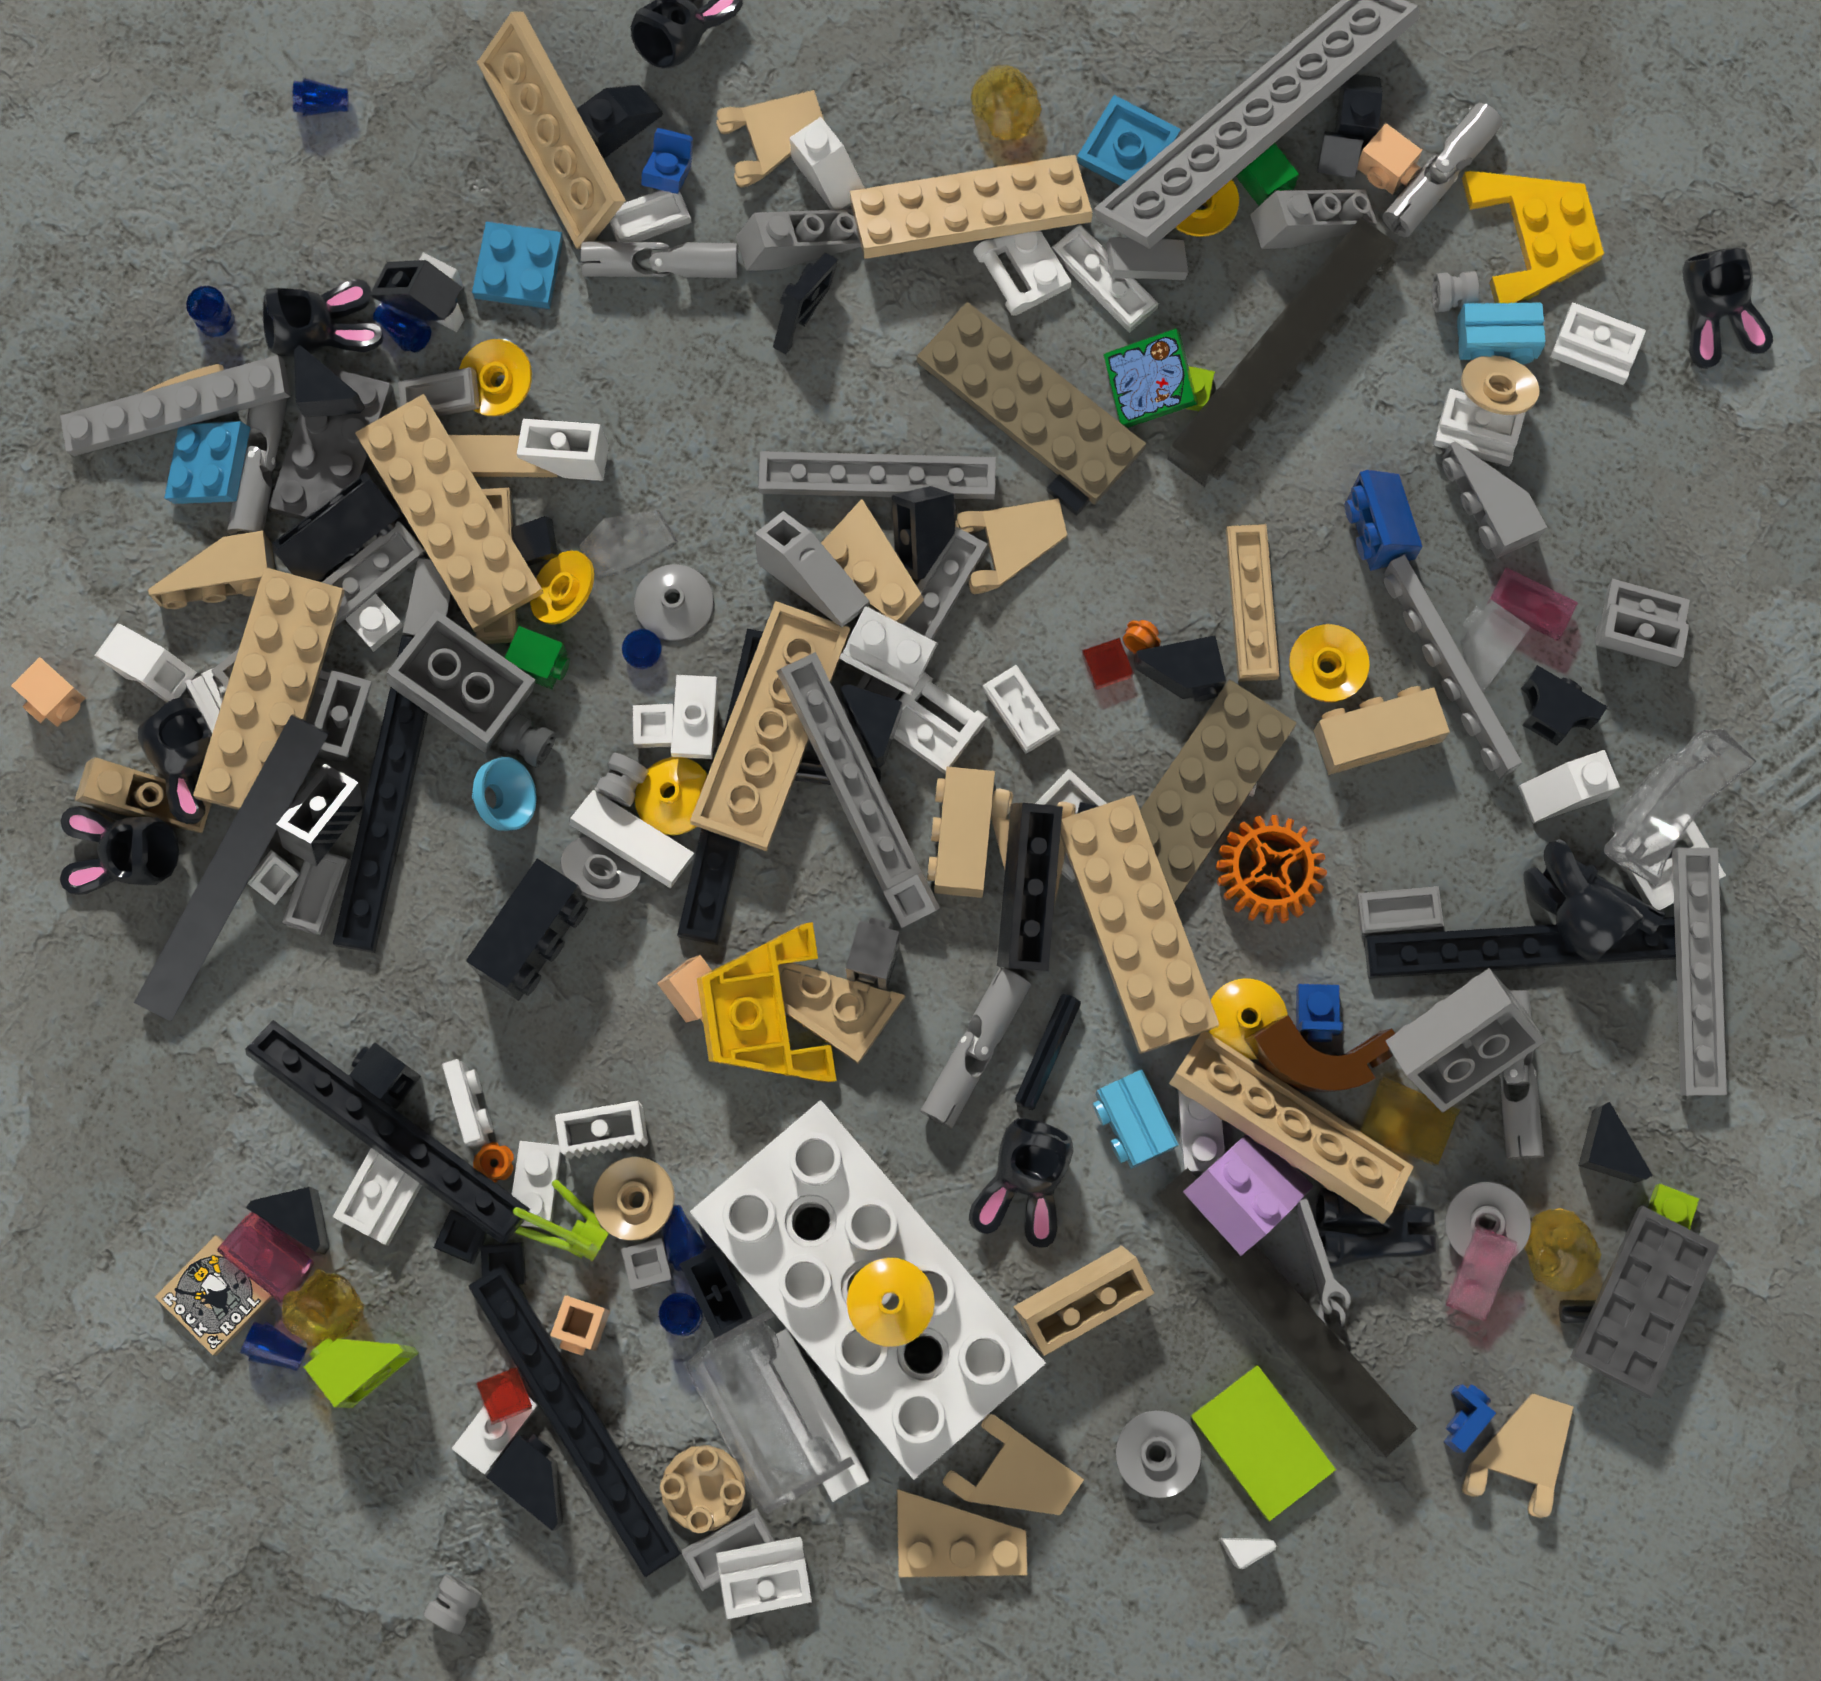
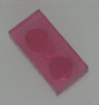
[1486,567,1578,641]
[1445,1225,1517,1322]

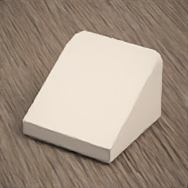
[1219,1538,1277,1570]

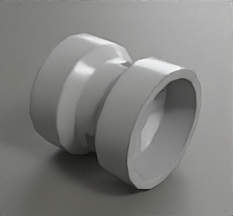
[1432,271,1479,313]
[594,753,649,807]
[423,1574,482,1635]

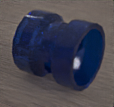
[186,286,234,337]
[658,1293,704,1337]

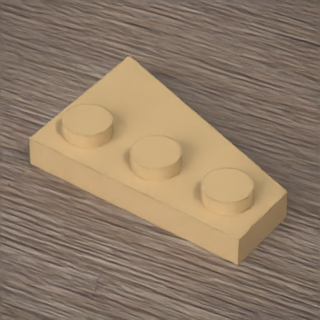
[821,499,924,624]
[778,963,905,1064]
[897,1489,1027,1577]

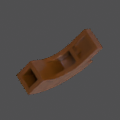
[1245,1015,1395,1093]

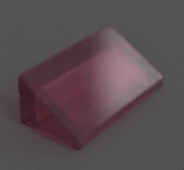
[217,1212,314,1303]

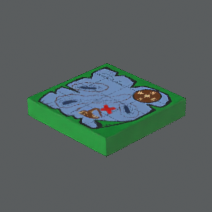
[1103,328,1198,428]

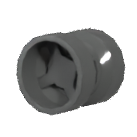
[500,714,556,768]

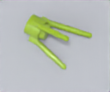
[513,1180,609,1261]

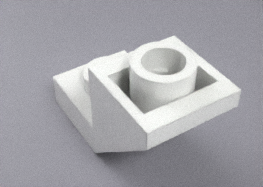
[95,623,197,702]

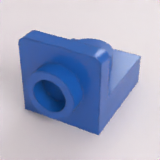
[641,128,693,194]
[1296,984,1343,1042]
[1443,1384,1496,1453]

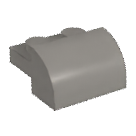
[1595,579,1690,667]
[306,670,372,762]

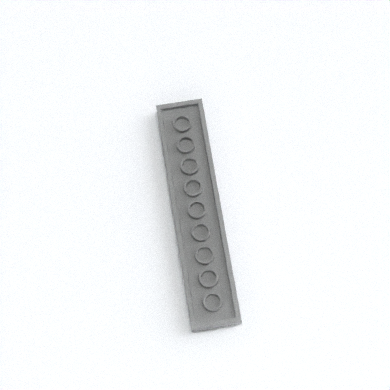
[1094,0,1420,249]

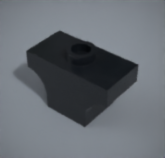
[1521,665,1608,746]

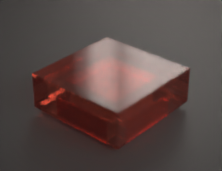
[1082,637,1134,690]
[476,1367,532,1425]

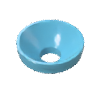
[472,757,537,831]

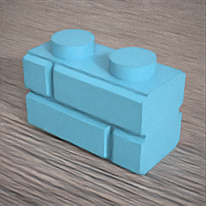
[1457,303,1545,364]
[1092,1070,1179,1169]

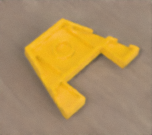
[1462,171,1604,303]
[697,922,837,1082]

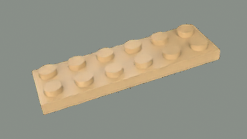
[477,12,626,249]
[850,155,1092,259]
[355,394,544,633]
[193,567,345,810]
[690,601,851,851]
[1060,795,1219,1054]
[1169,1032,1414,1224]

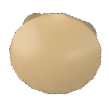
[660,1445,746,1533]

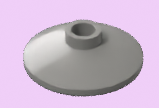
[634,564,714,641]
[560,836,641,901]
[1445,1182,1531,1266]
[1115,1410,1201,1498]

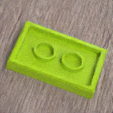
[1190,1365,1336,1522]

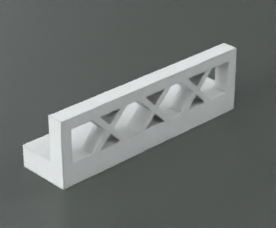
[751,1328,870,1502]

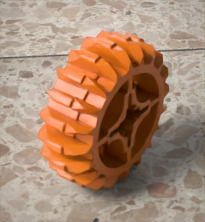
[1215,815,1327,925]

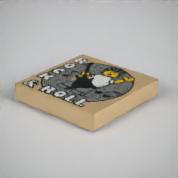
[155,1235,277,1356]

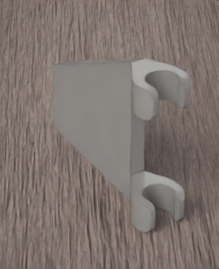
[1297,1199,1351,1331]

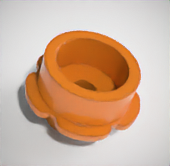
[1123,620,1161,654]
[473,1142,514,1183]

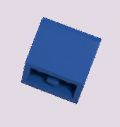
[1345,470,1423,571]

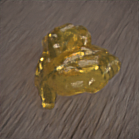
[970,65,1042,141]
[1524,1209,1601,1292]
[281,1269,364,1347]

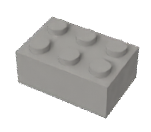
[387,609,535,754]
[1386,968,1546,1113]

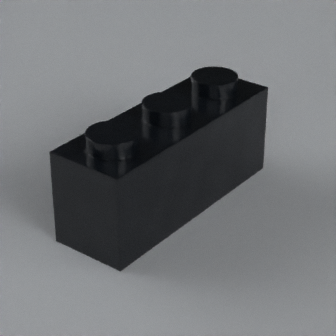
[271,472,400,582]

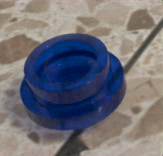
[622,629,662,669]

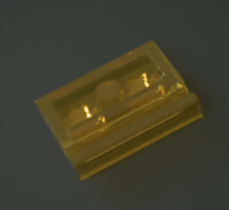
[1359,1077,1460,1166]

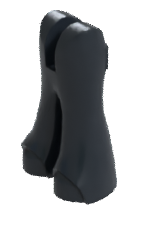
[1316,1187,1436,1269]

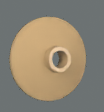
[1461,355,1540,415]
[593,1157,675,1241]

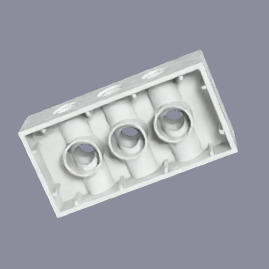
[690,1100,1046,1480]

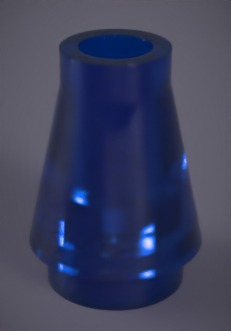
[292,77,349,117]
[373,303,432,353]
[662,1205,707,1271]
[240,1321,308,1372]

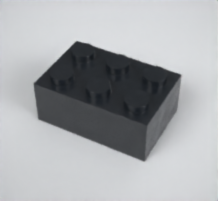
[466,858,588,1001]

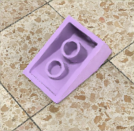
[1183,1134,1313,1255]

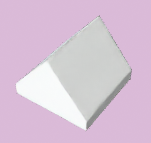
[247,850,300,905]

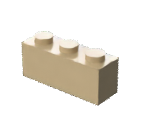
[1313,686,1450,775]
[927,766,995,898]
[1013,1246,1154,1356]

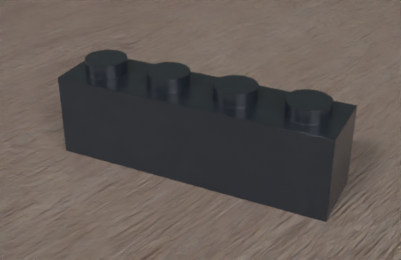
[997,803,1063,971]

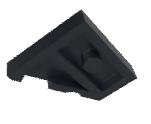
[773,252,838,355]

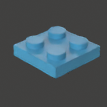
[1077,95,1181,186]
[472,222,564,309]
[164,421,251,504]

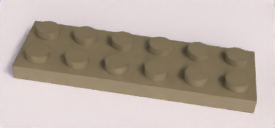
[917,302,1146,505]
[1140,679,1297,904]

